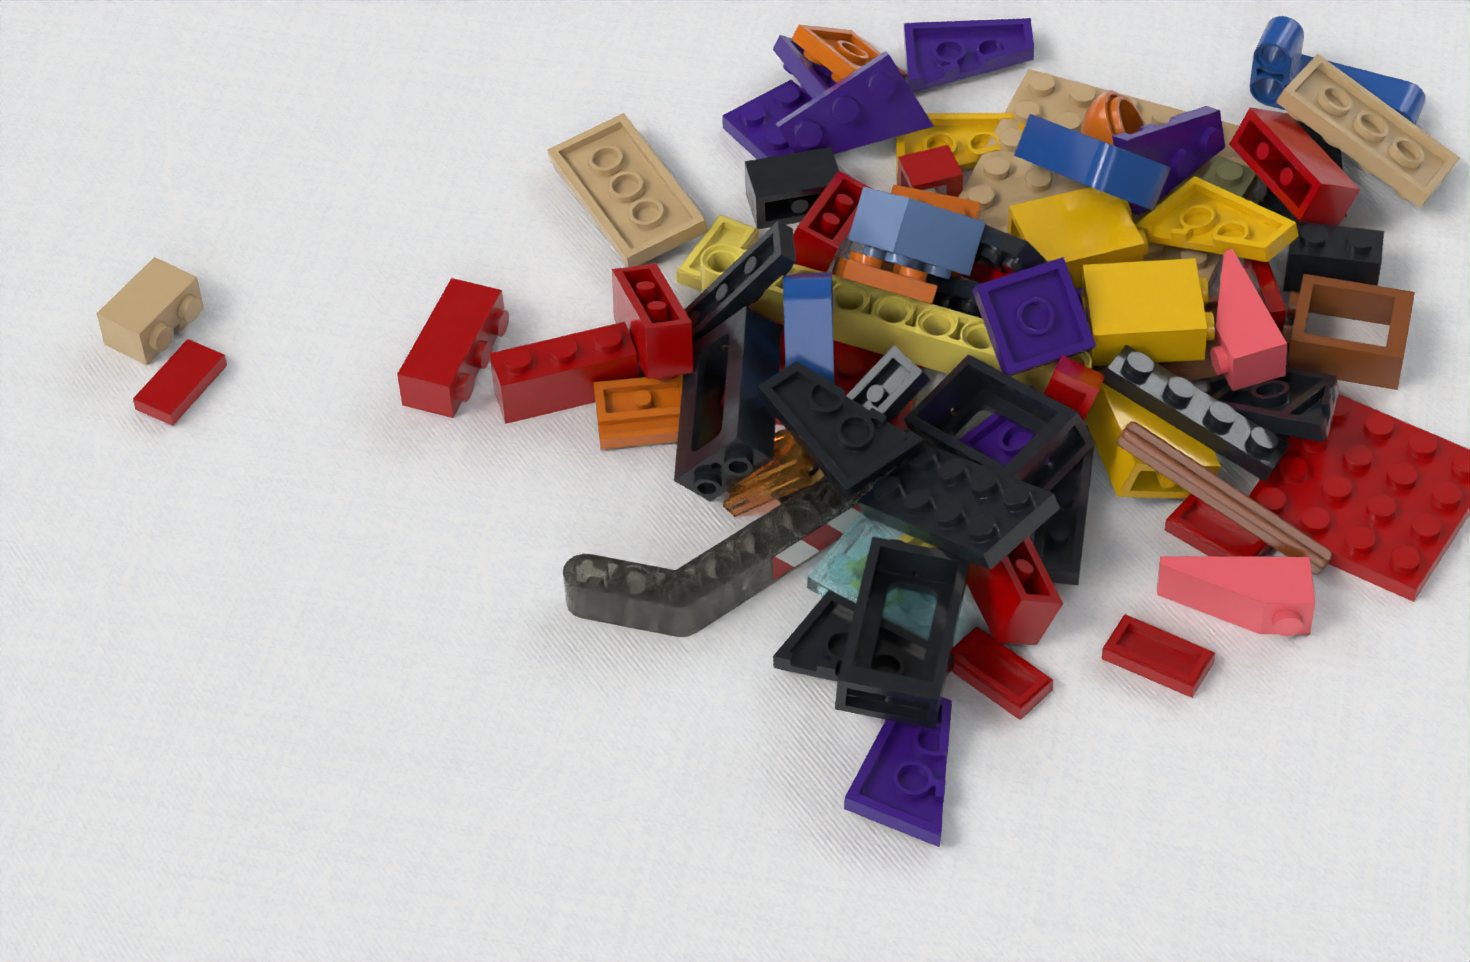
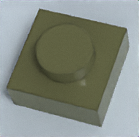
[1202,156,1258,199]

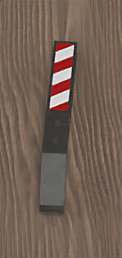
[563,430,930,637]

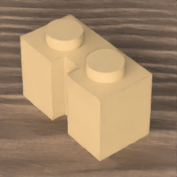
[96,257,204,365]

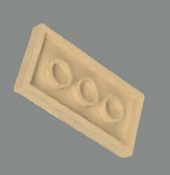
[1276,54,1460,208]
[547,113,708,267]

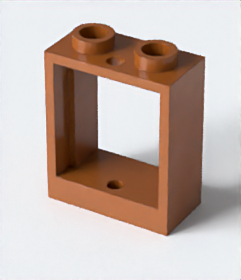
[1282,274,1415,390]

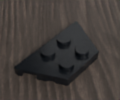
[1205,367,1339,442]

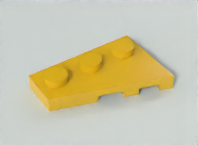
[895,113,1025,185]
[1135,176,1298,262]

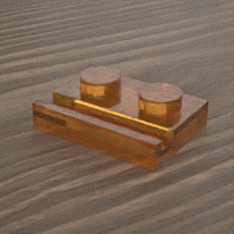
[723,429,813,517]

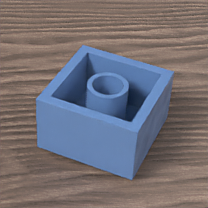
[848,187,986,280]

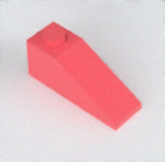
[1210,249,1287,391]
[1157,556,1315,636]

